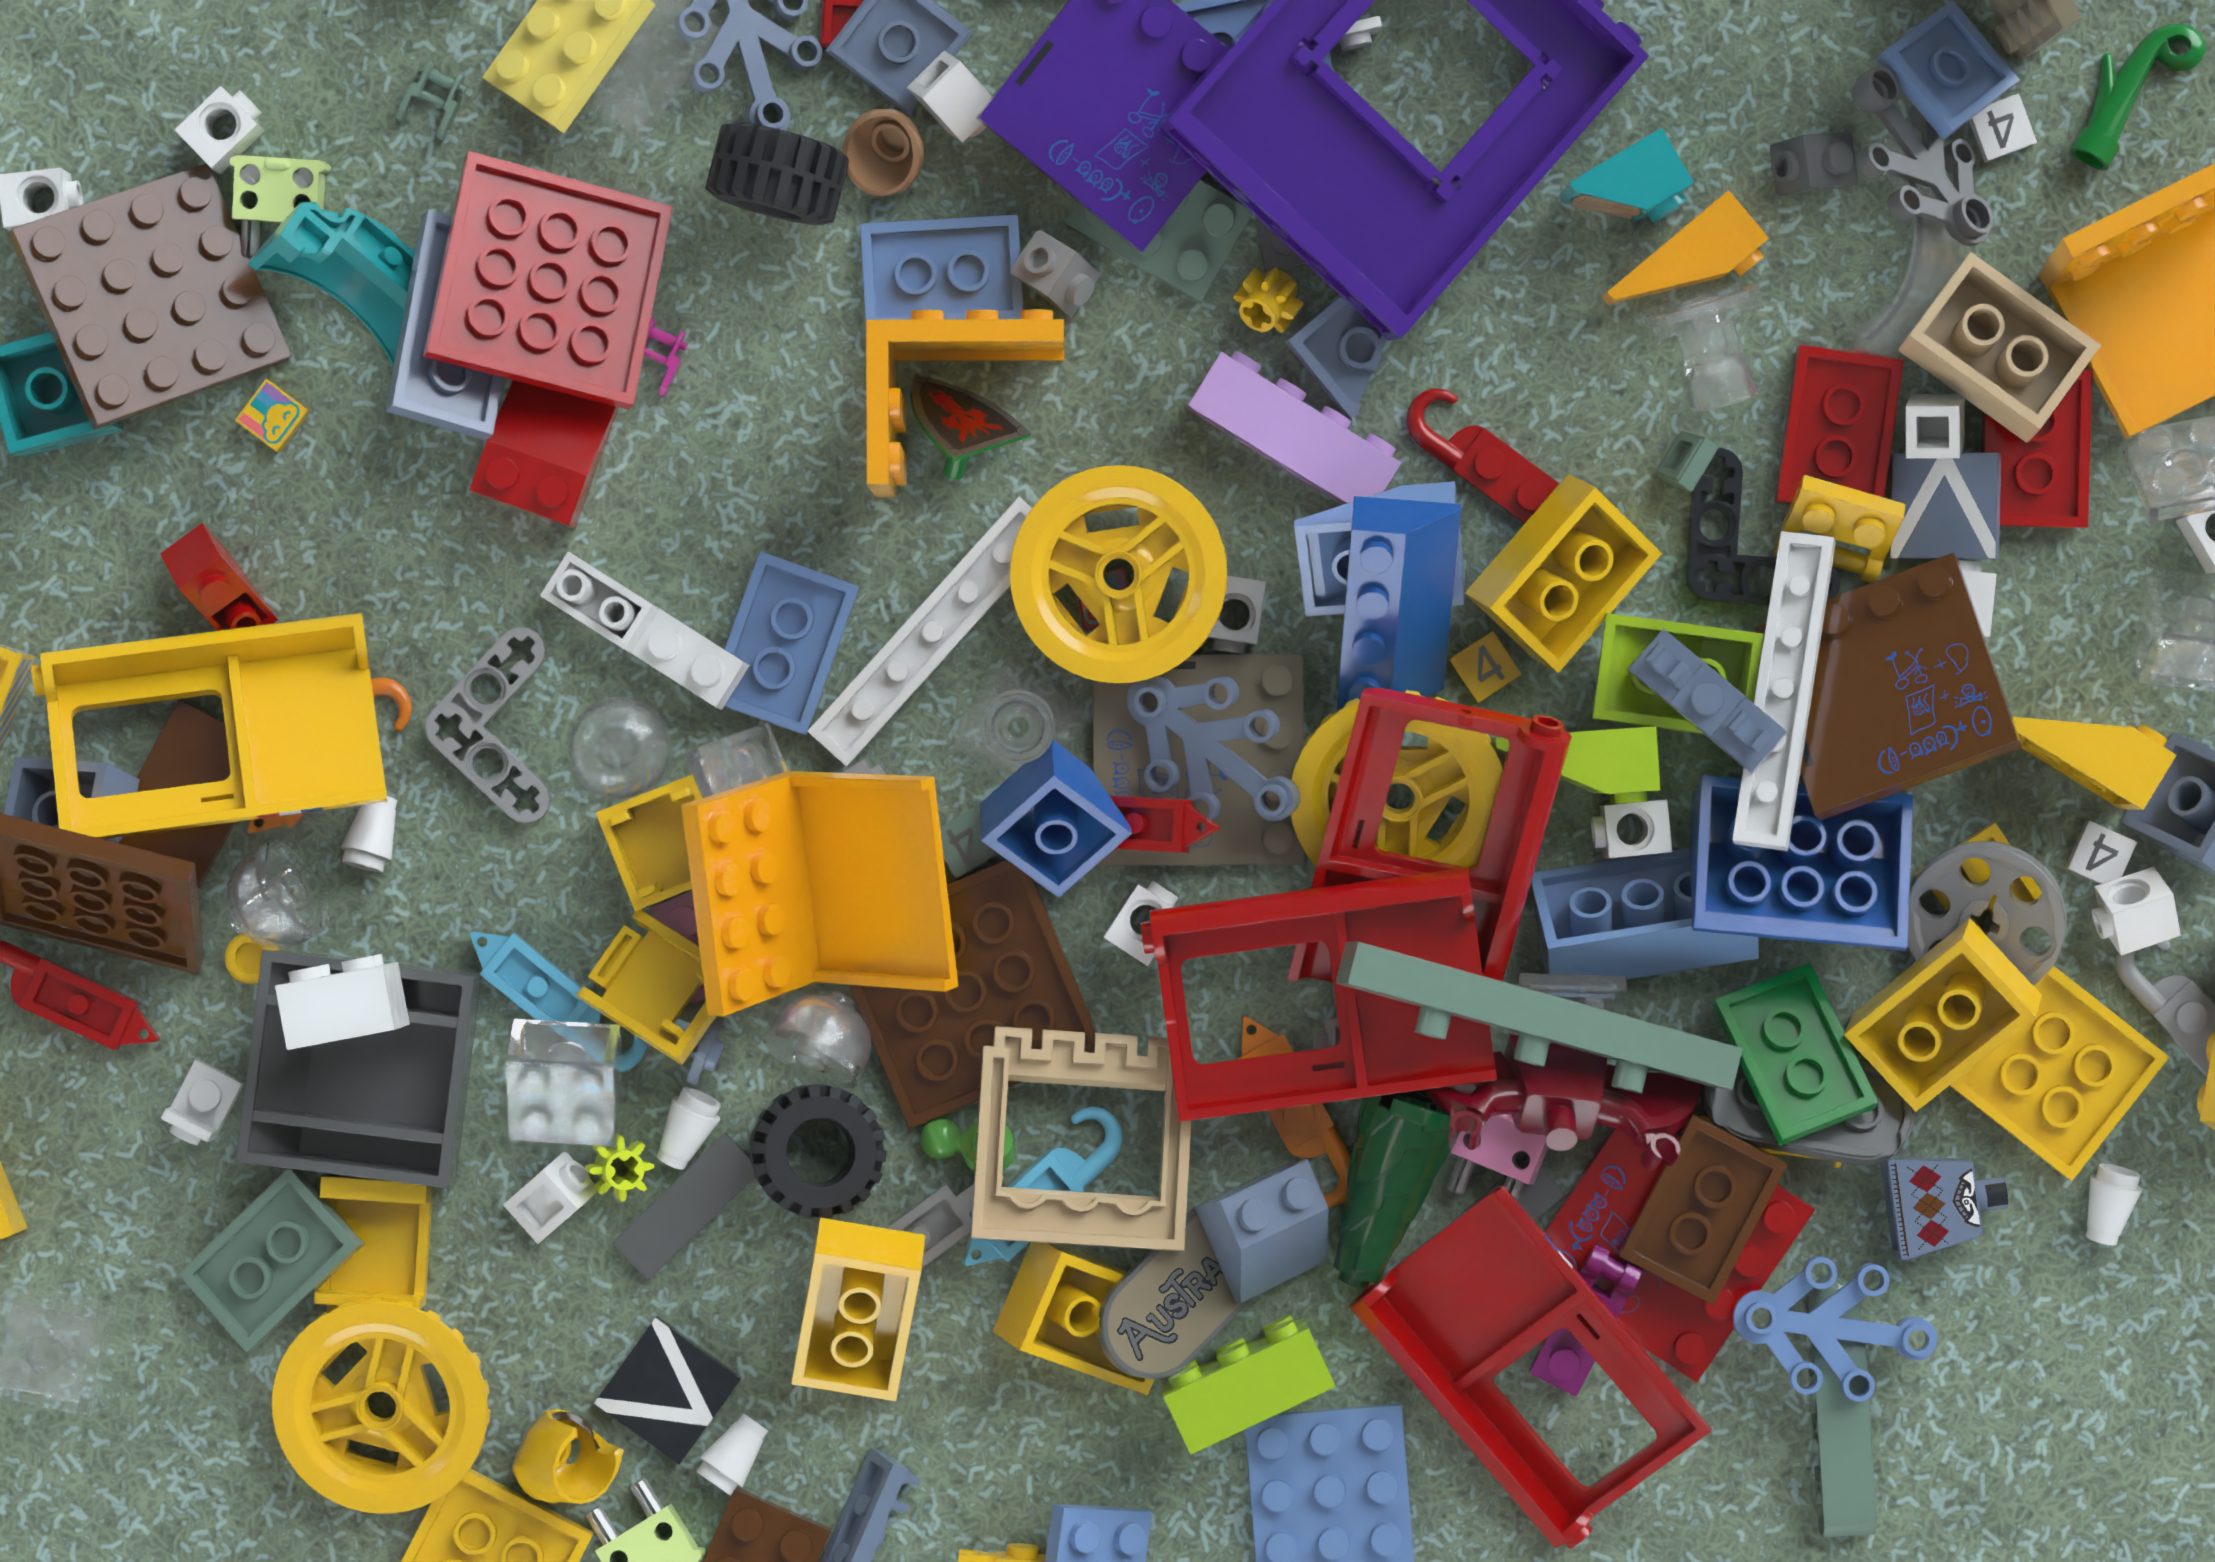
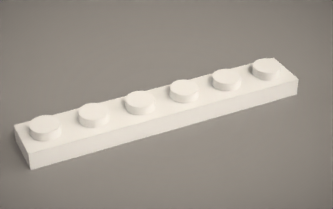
[807,496,1032,767]
[1732,531,1836,851]

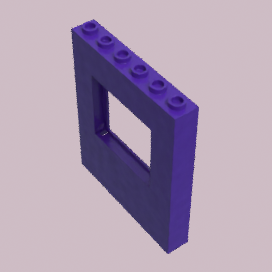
[1158,0,1649,341]

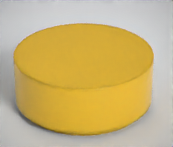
[225,931,279,984]

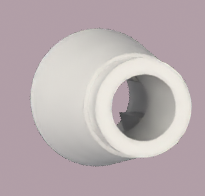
[340,796,397,873]
[656,1087,721,1170]
[2086,1163,2142,1245]
[696,1414,768,1496]

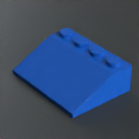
[1690,775,1913,951]

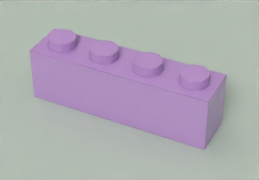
[1187,350,1402,505]

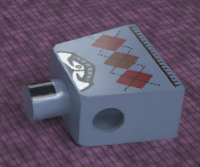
[1880,1156,2008,1260]

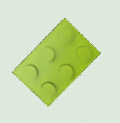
[1161,1314,1336,1455]

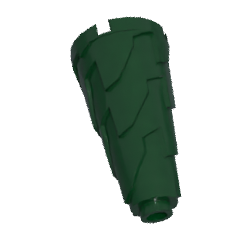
[1333,1090,1461,1289]

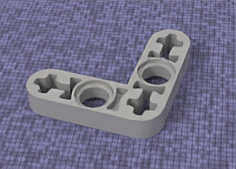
[425,627,552,823]

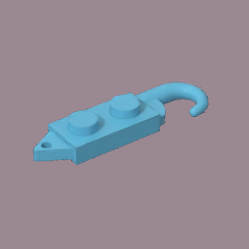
[470,931,647,1072]
[962,1106,1123,1266]

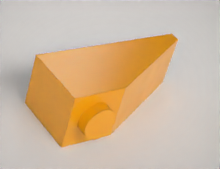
[1602,190,1769,305]

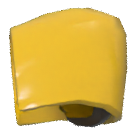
[511,1409,624,1504]

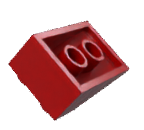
[469,380,619,529]

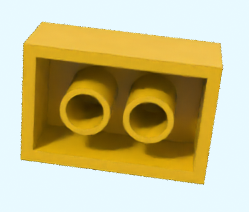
[1465,474,1663,673]
[1844,918,2042,1112]
[791,1218,925,1401]

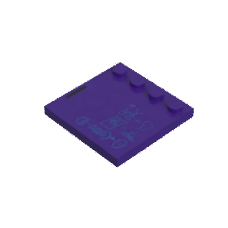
[976,0,1226,252]

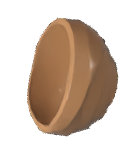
[842,109,924,196]

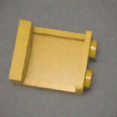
[314,1173,433,1312]

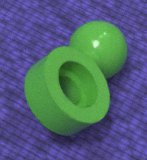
[920,1117,1016,1172]

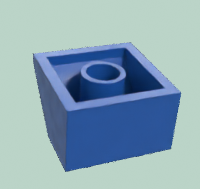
[980,739,1132,898]

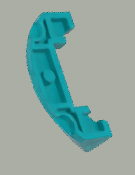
[247,202,415,367]

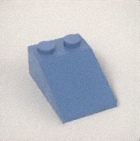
[1294,481,1465,617]

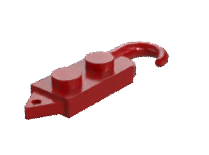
[1406,388,1560,524]
[1109,795,1220,853]
[0,940,160,1051]

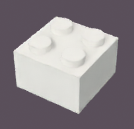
[275,954,410,1050]

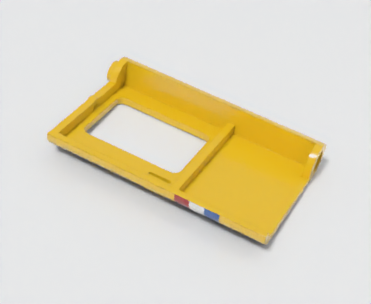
[31,613,388,839]

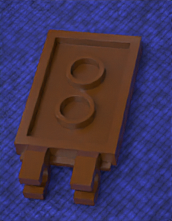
[118,699,236,888]

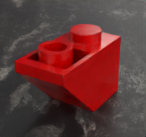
[160,523,278,631]

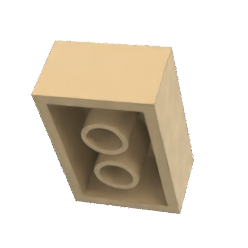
[1898,252,2101,443]

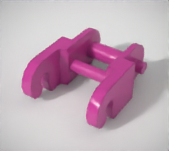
[644,318,688,398]

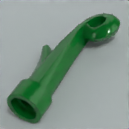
[2070,24,2206,171]

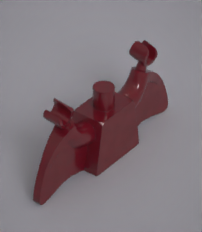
[1424,1034,1703,1170]

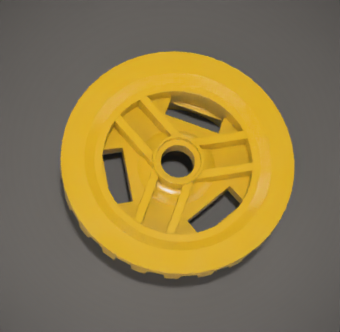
[1010,465,1228,683]
[1291,690,1503,867]
[272,1297,491,1514]

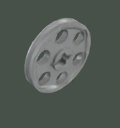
[1908,841,2067,985]

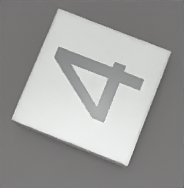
[1969,93,2037,163]
[2065,820,2137,884]

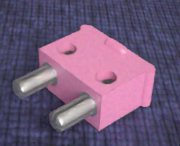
[1447,1114,1548,1201]

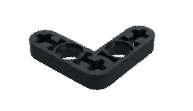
[1685,448,1840,605]

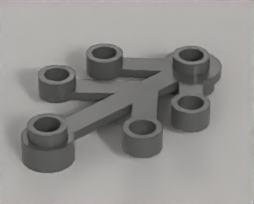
[1852,66,1994,247]

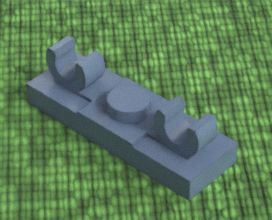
[1629,628,1787,774]
[821,1447,921,1562]

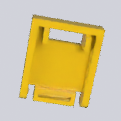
[576,909,716,1065]

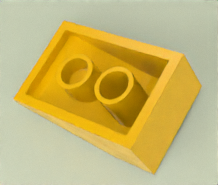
[2013,717,2177,810]
[993,1242,1155,1395]

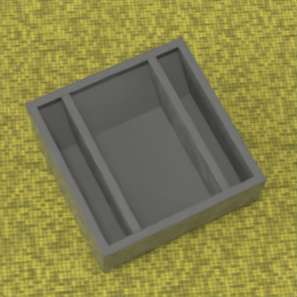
[236,950,482,1188]

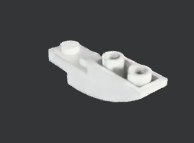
[540,552,750,710]

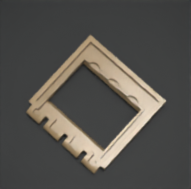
[971,1026,1192,1251]

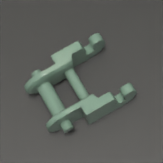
[396,61,467,141]

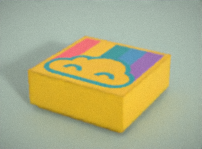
[235,378,311,453]

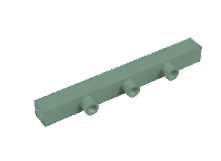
[1335,942,1743,1094]

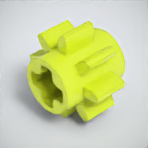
[585,1133,654,1202]

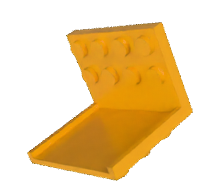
[2038,163,2215,440]
[866,309,1064,498]
[681,771,958,1016]

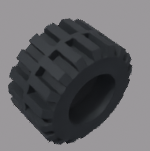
[705,122,849,225]
[749,1084,887,1218]

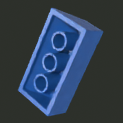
[1337,496,1461,710]

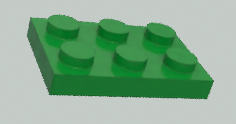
[1712,963,1878,1146]

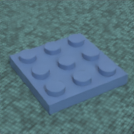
[1245,1403,1414,1562]

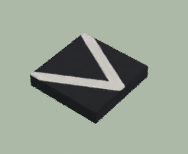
[594,1316,742,1465]

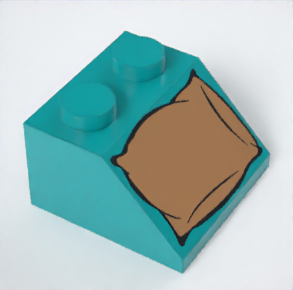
[1559,128,1694,224]

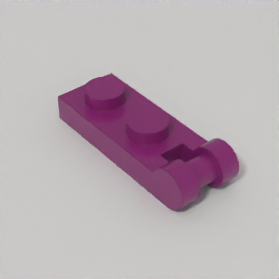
[1529,1244,1643,1397]

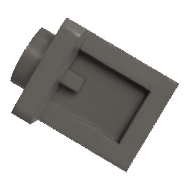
[1770,132,1859,196]

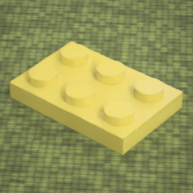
[482,0,656,134]

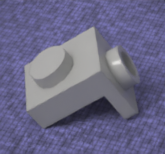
[1010,230,1101,318]

